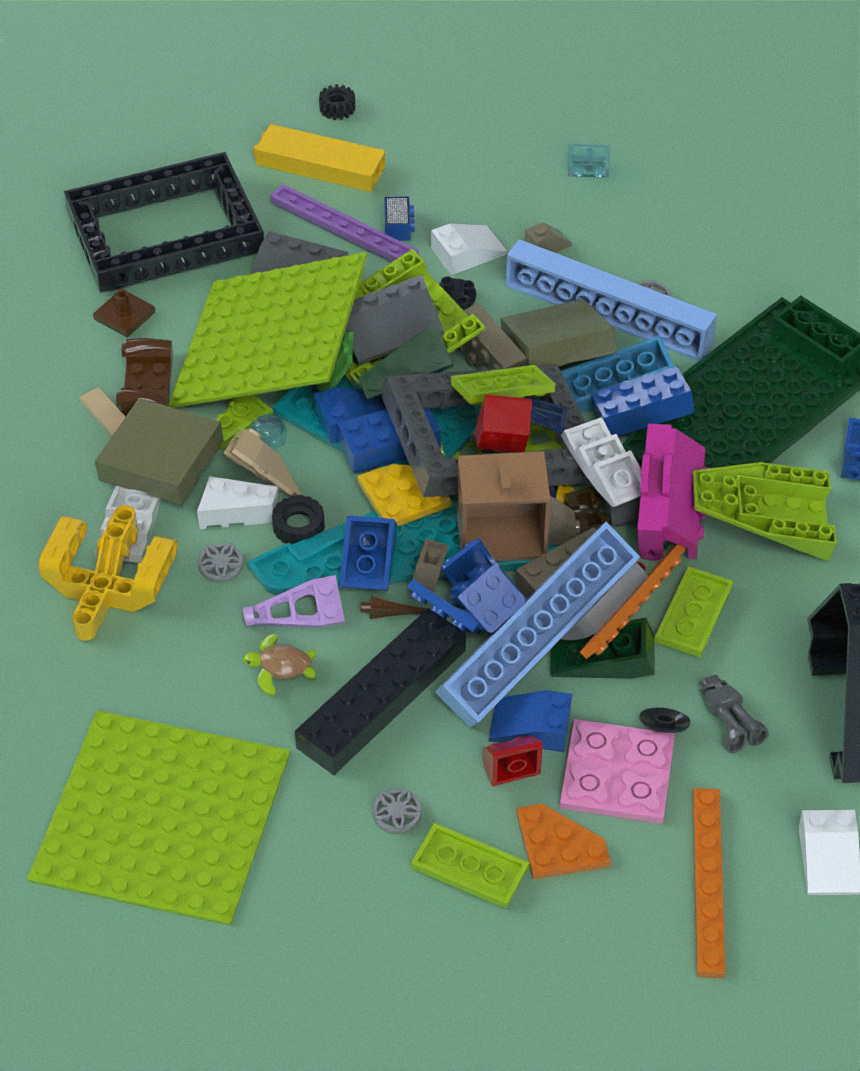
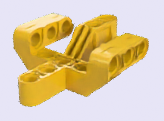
[39,505,178,641]

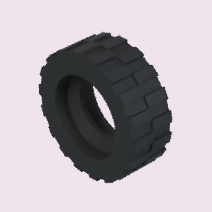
[272,495,325,545]

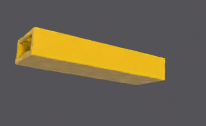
[253,124,386,192]

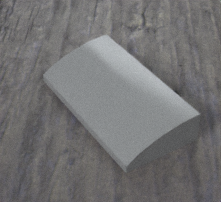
[561,562,649,640]

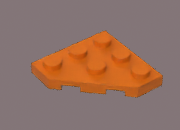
[516,804,611,879]

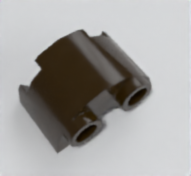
[565,487,610,534]

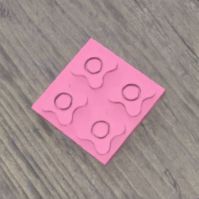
[560,719,675,824]

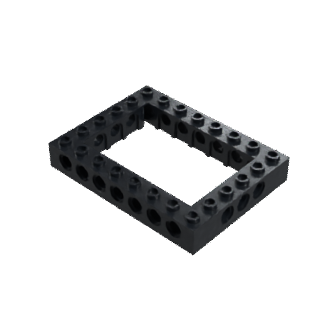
[64,152,264,293]

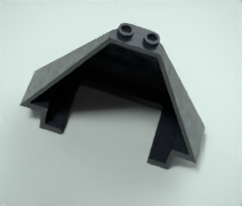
[807,583,860,783]

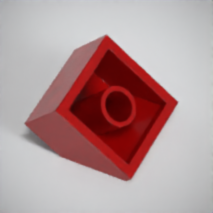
[475,394,532,453]
[483,735,543,787]

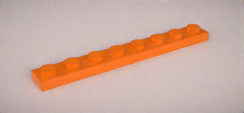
[580,544,686,659]
[693,788,725,978]

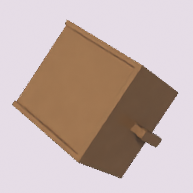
[457,451,551,561]

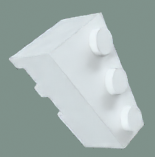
[197,476,279,530]

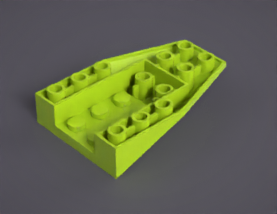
[692,462,837,562]

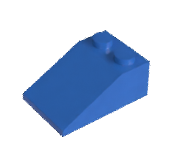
[314,387,387,444]
[339,516,398,591]
[489,690,573,752]

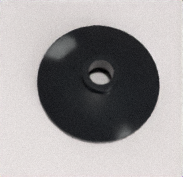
[639,708,690,733]

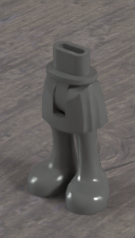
[700,675,769,753]

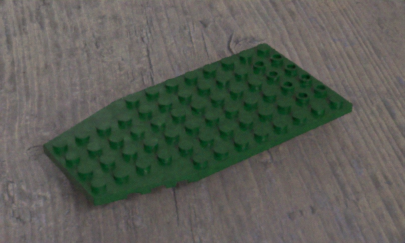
[623,296,860,469]

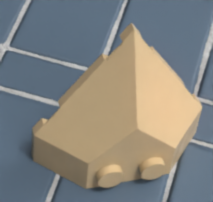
[221,428,302,496]

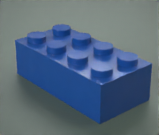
[591,367,695,436]
[337,408,441,474]

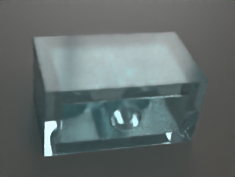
[568,144,610,178]

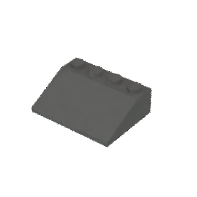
[250,231,349,274]
[346,275,445,365]

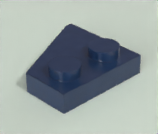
[524,396,568,434]

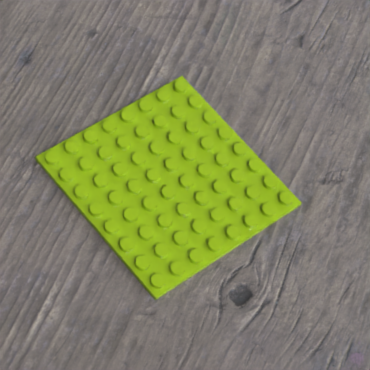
[168,252,368,408]
[27,710,291,926]

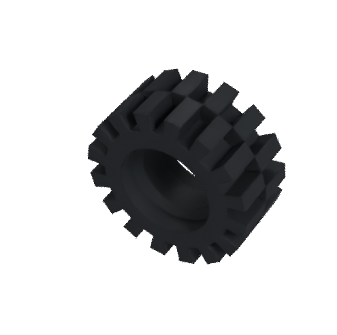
[319,84,356,120]

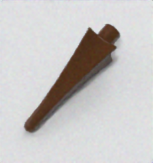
[360,596,426,619]

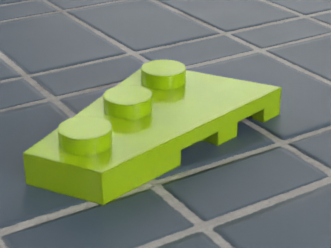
[215,394,273,450]

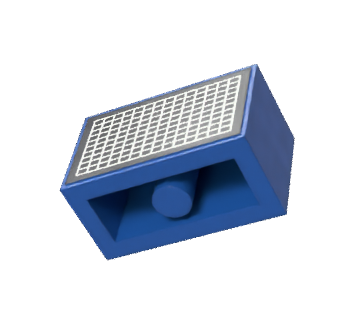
[384,196,415,241]

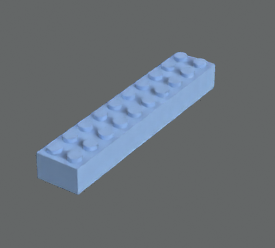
[506,239,717,361]
[435,522,640,728]

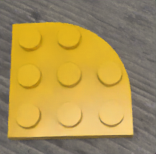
[357,464,452,526]

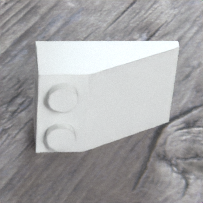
[431,223,508,275]
[798,810,860,895]

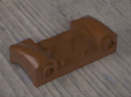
[116,338,173,417]

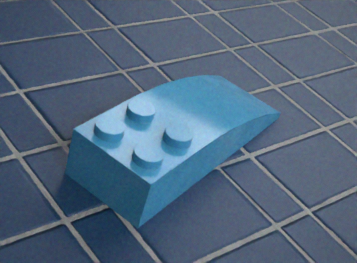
[541,336,675,412]

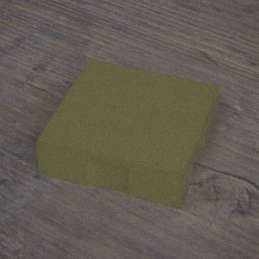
[500,299,617,366]
[95,398,224,505]

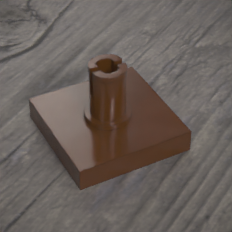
[93,289,156,338]

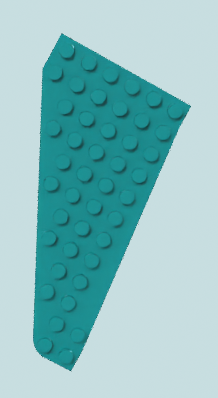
[247,495,560,595]

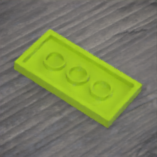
[451,365,556,405]
[655,566,734,658]
[411,823,530,909]

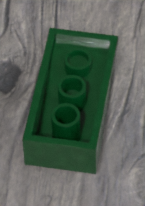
[551,617,655,679]

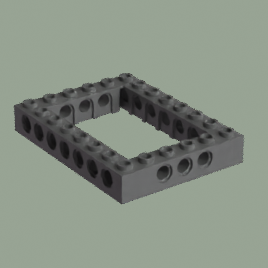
[382,365,591,498]

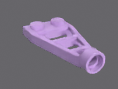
[242,575,345,628]

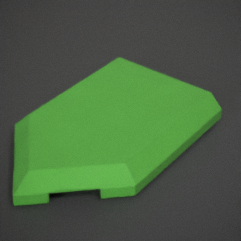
[314,332,354,392]

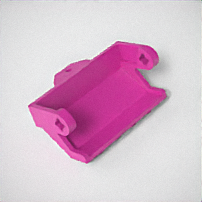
[637,424,709,561]

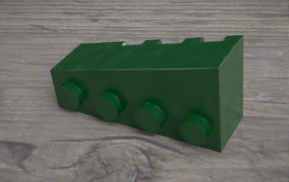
[358,321,453,402]

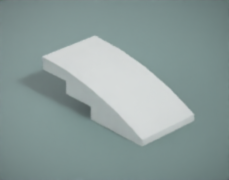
[560,417,641,507]
[95,486,161,563]

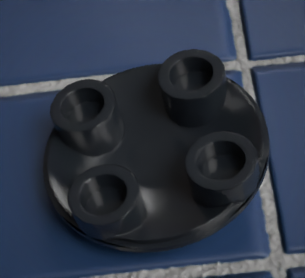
[439,276,477,310]

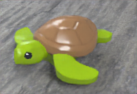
[242,634,317,696]

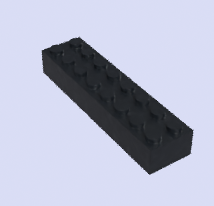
[295,608,466,776]

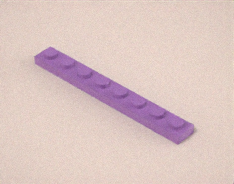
[270,184,419,262]

